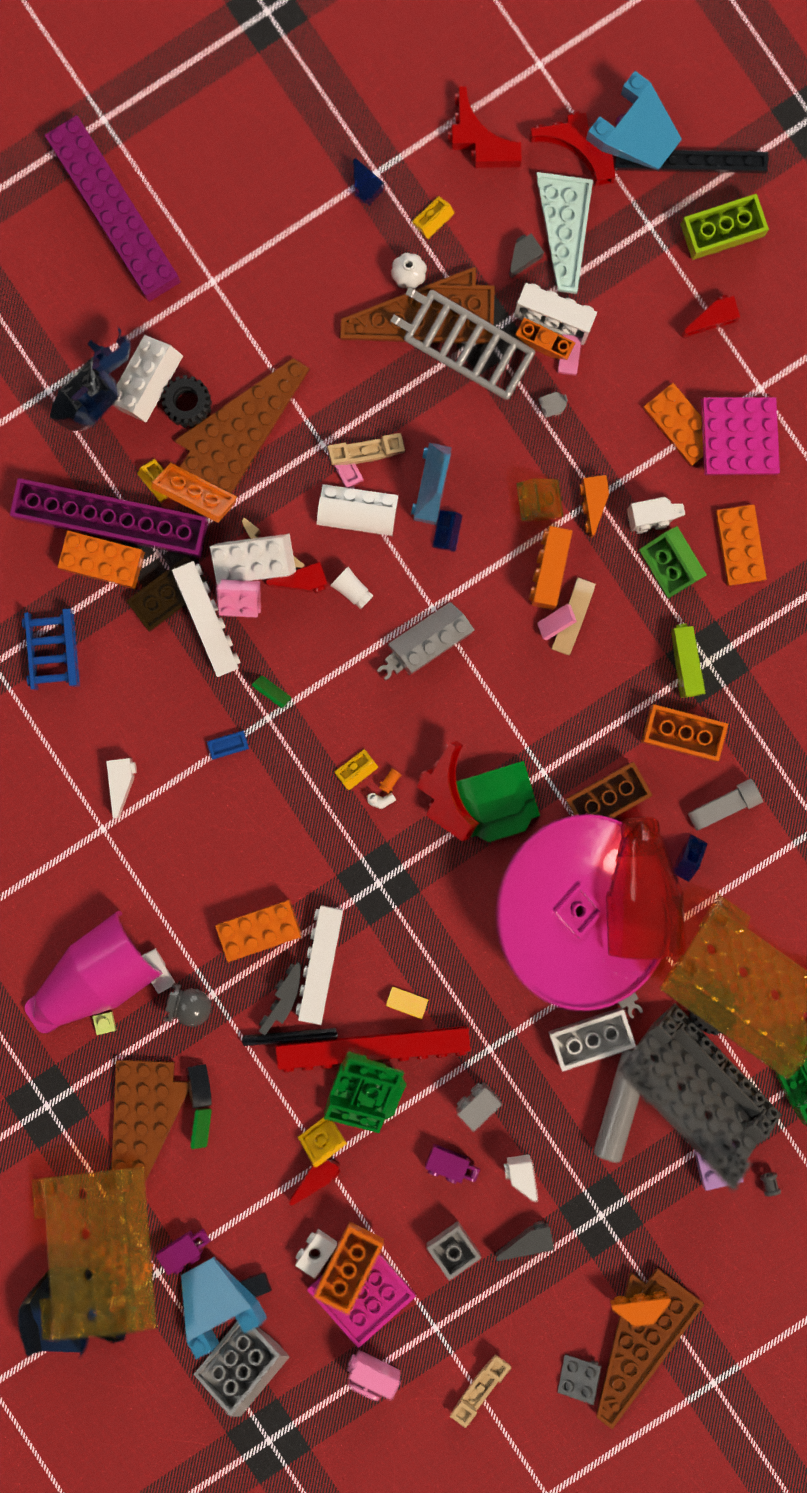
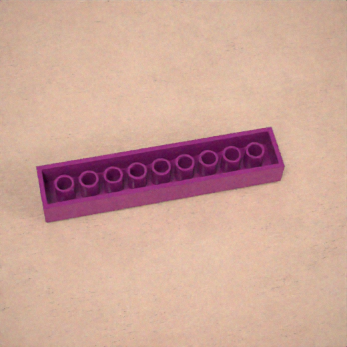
[45,115,181,302]
[10,478,209,558]

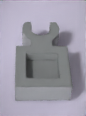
[377,652,404,680]
[618,992,643,1019]

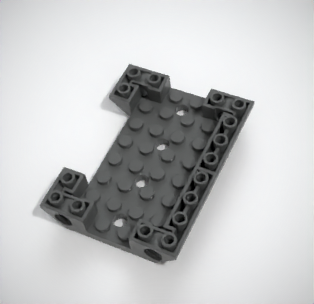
[619,1003,782,1191]

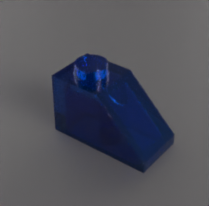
[353,158,385,206]
[672,835,708,882]

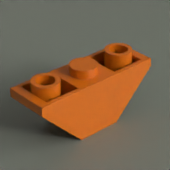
[516,318,576,360]
[610,1291,671,1327]

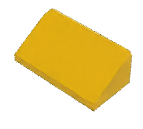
[412,196,454,239]
[137,459,168,502]
[335,749,378,790]
[386,986,428,1019]

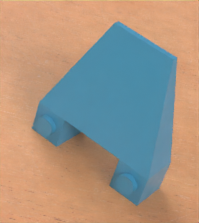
[586,71,682,170]
[411,443,452,525]
[181,1257,267,1359]

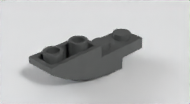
[259,962,301,1035]

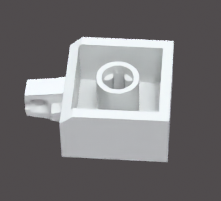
[627,497,685,534]

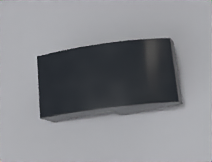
[186,1064,212,1109]
[239,1272,272,1297]

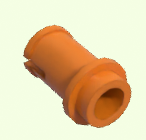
[379,768,401,794]

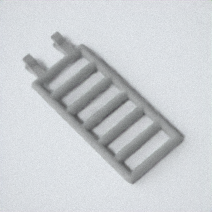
[390,287,535,400]

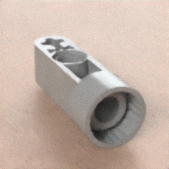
[688,778,763,831]

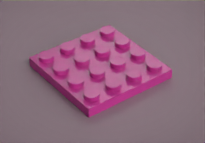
[701,397,780,475]
[307,1253,416,1348]

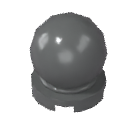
[164,983,212,1027]

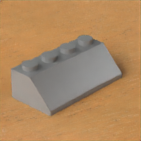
[388,602,474,676]

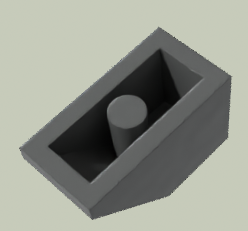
[509,233,544,278]

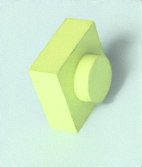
[92,1011,117,1035]

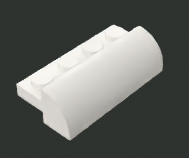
[317,484,398,536]

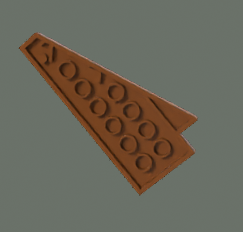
[341,267,495,344]
[175,358,310,494]
[110,1059,190,1216]
[596,1268,705,1429]

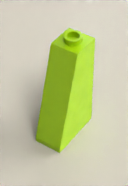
[671,623,705,698]

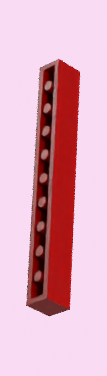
[276,1026,471,1072]

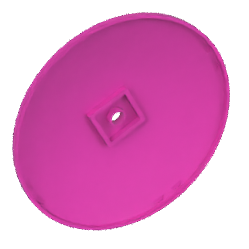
[497,815,673,1010]

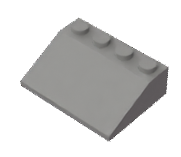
[194,1321,290,1417]

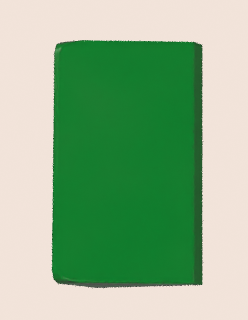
[252,676,291,709]
[190,1107,212,1149]

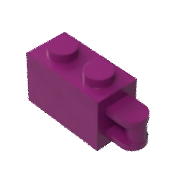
[425,1144,480,1184]
[156,1229,211,1275]

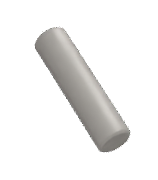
[593,1048,651,1163]

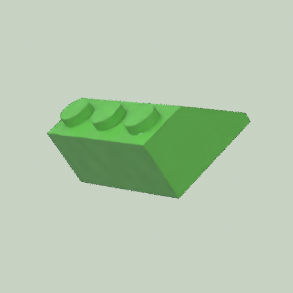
[639,526,707,598]

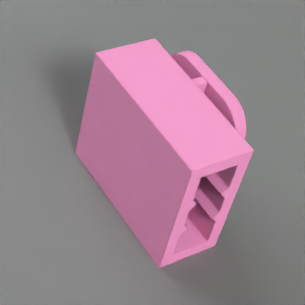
[348,1350,400,1401]

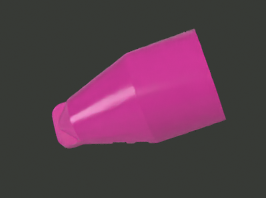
[25,911,163,1033]

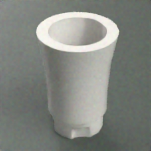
[330,566,373,609]

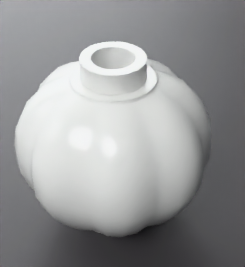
[391,253,427,289]

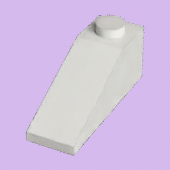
[107,758,137,818]

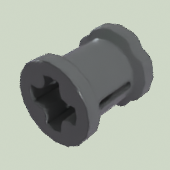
[760,1172,781,1196]

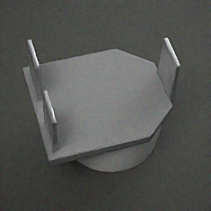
[538,392,568,418]

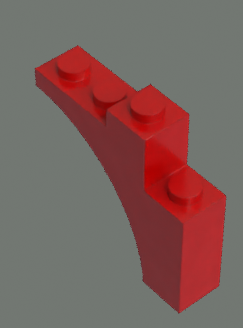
[448,86,522,168]
[529,111,616,186]
[417,741,479,841]

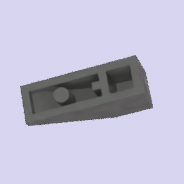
[496,1221,554,1261]

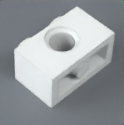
[295,1229,337,1279]

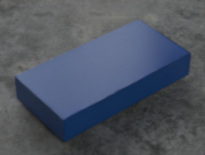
[207,730,249,760]

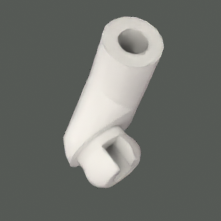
[367,792,396,809]

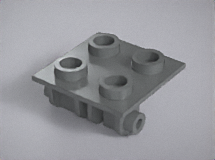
[557,1354,601,1405]

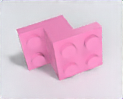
[217,579,261,617]

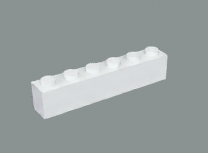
[172,561,241,677]
[296,905,344,1025]

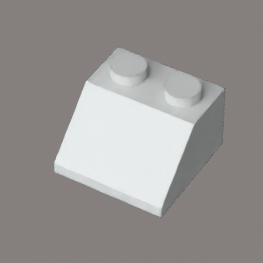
[504,1154,538,1201]

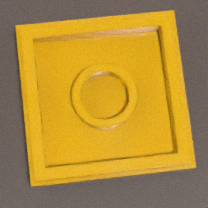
[298,1117,347,1167]

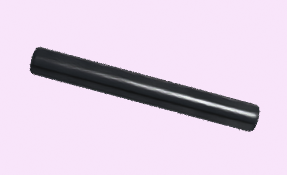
[242,1028,338,1046]

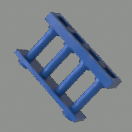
[22,609,80,690]

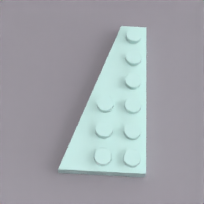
[536,172,593,294]

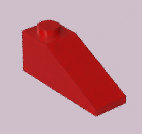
[681,295,740,338]
[266,562,328,593]
[289,1157,341,1206]

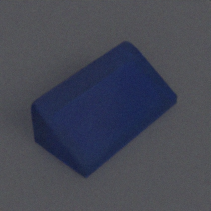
[433,510,463,552]

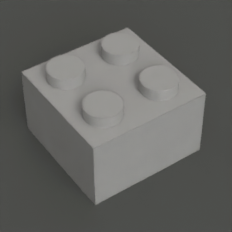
[456,1082,502,1132]
[427,1221,481,1281]

